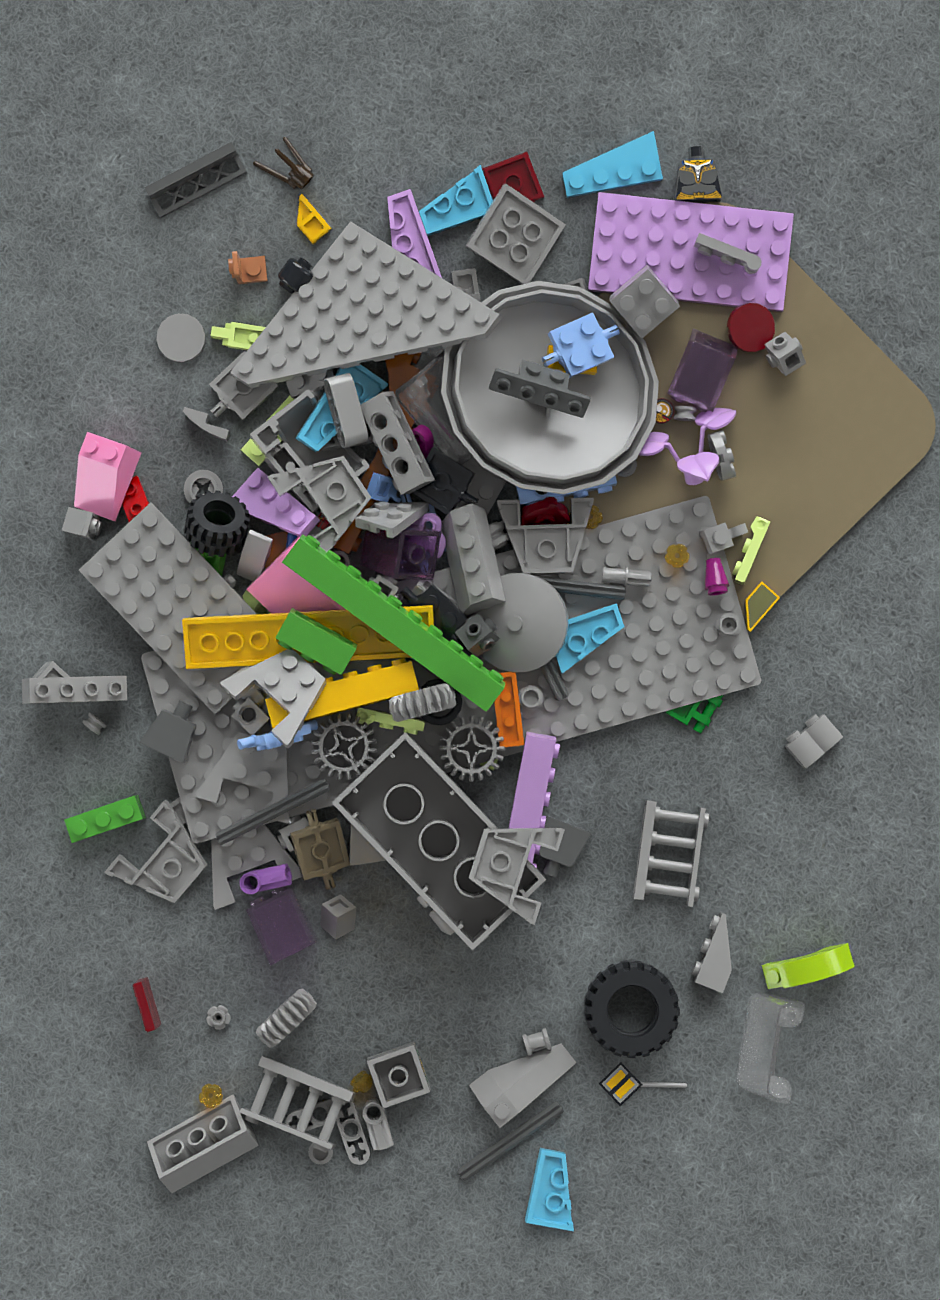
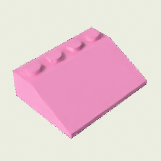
[246,537,346,614]

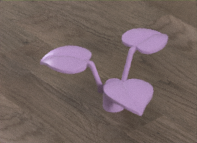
[639,408,736,485]

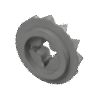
[184,470,223,503]

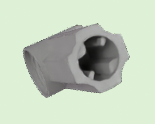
[362,1098,394,1151]

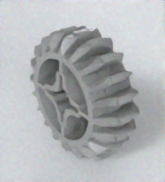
[389,683,456,722]
[311,713,378,780]
[438,715,505,782]
[256,989,317,1048]

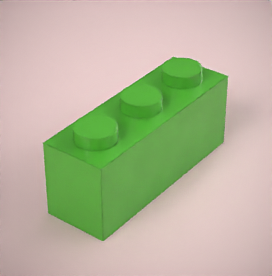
[275,608,358,675]
[64,795,146,843]

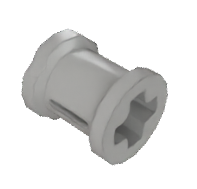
[522,1028,552,1056]

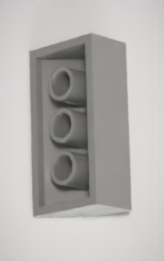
[442,503,506,616]
[147,1094,259,1193]

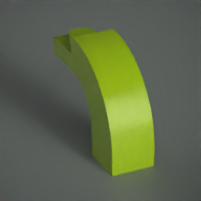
[762,943,854,989]

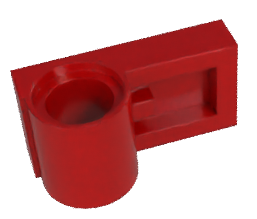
[122,475,149,522]

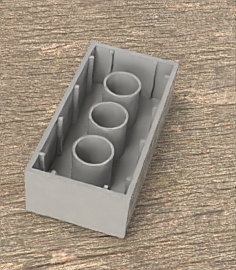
[332,732,546,950]

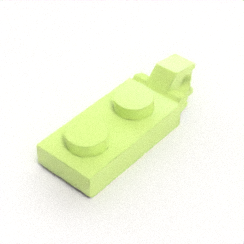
[211,322,266,350]
[732,516,770,585]
[356,707,425,735]

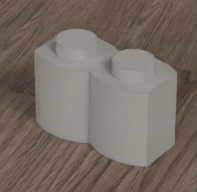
[784,714,843,769]

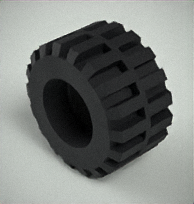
[184,490,250,557]

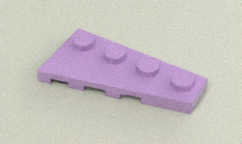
[387,189,442,278]
[232,467,320,537]

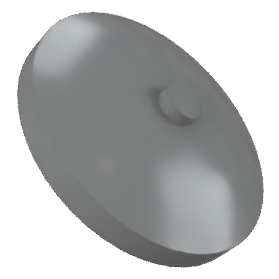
[469,573,568,673]

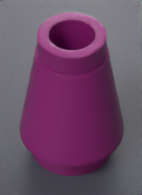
[705,558,729,596]

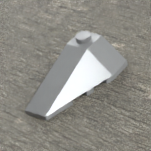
[469,1043,577,1128]

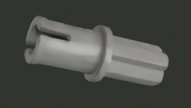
[602,567,652,587]

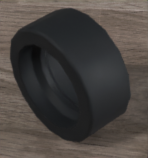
[419,678,462,725]

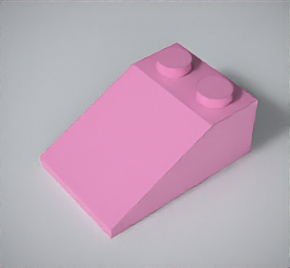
[74,432,141,521]

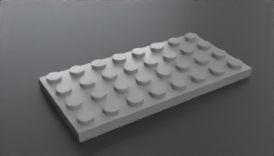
[79,502,256,714]

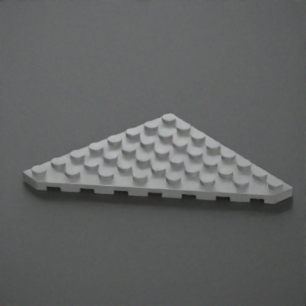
[230,221,502,388]

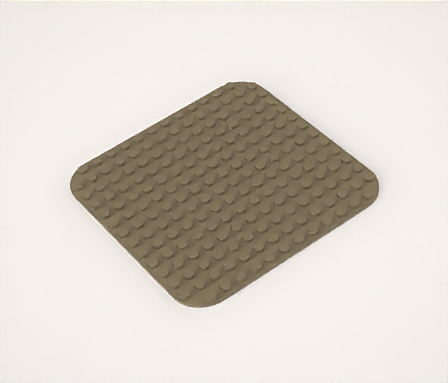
[541,202,936,628]

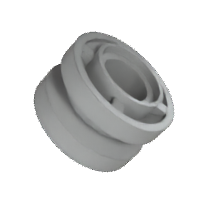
[489,521,510,551]

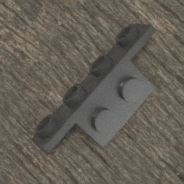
[489,360,591,418]

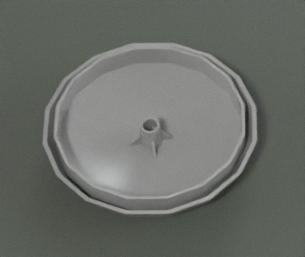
[441,281,659,494]

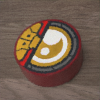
[656,398,674,424]

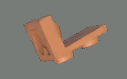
[228,251,268,284]

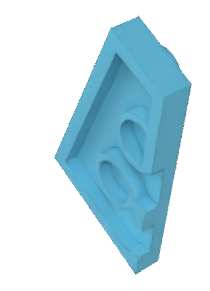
[419,165,493,236]
[556,603,624,674]
[525,1148,574,1231]

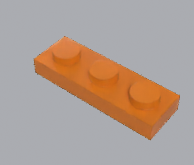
[494,672,524,747]

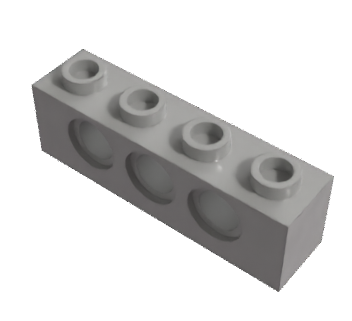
[360,391,435,495]
[22,676,127,704]

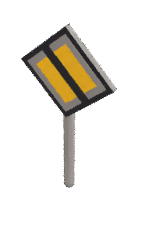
[598,1062,687,1106]

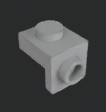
[277,815,309,852]

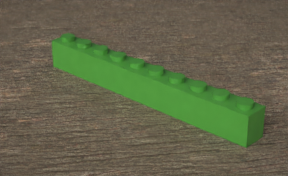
[282,534,505,712]

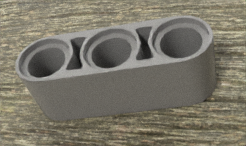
[324,373,368,448]

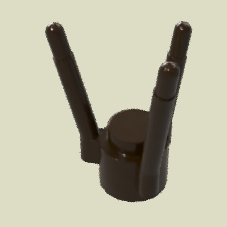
[253,137,314,190]

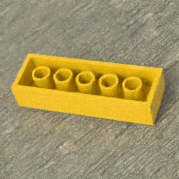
[265,658,419,729]

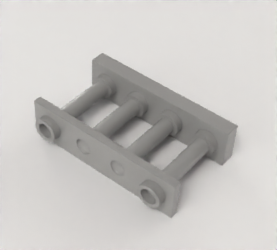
[632,800,709,907]
[239,1056,356,1152]

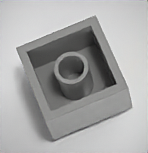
[609,265,680,339]
[367,1041,431,1109]

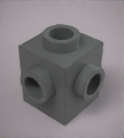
[455,614,500,657]

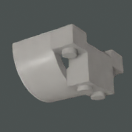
[250,390,369,513]

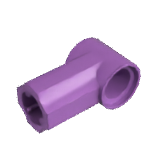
[240,863,292,894]

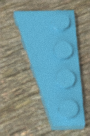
[562,131,663,198]
[295,365,389,452]

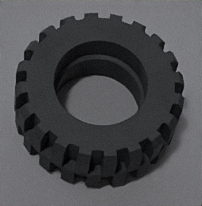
[584,960,680,1058]

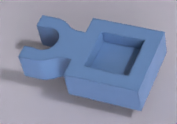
[367,472,401,503]

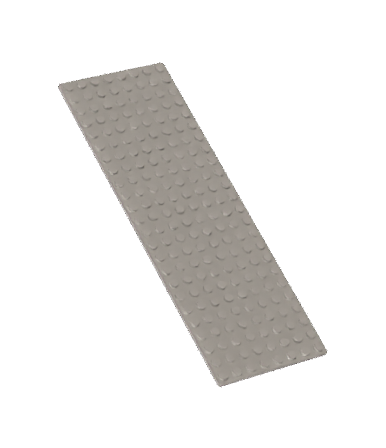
[141,496,761,844]

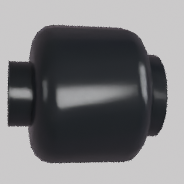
[278,257,313,294]

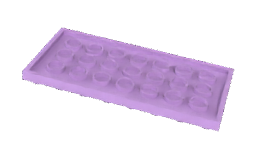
[588,192,794,312]

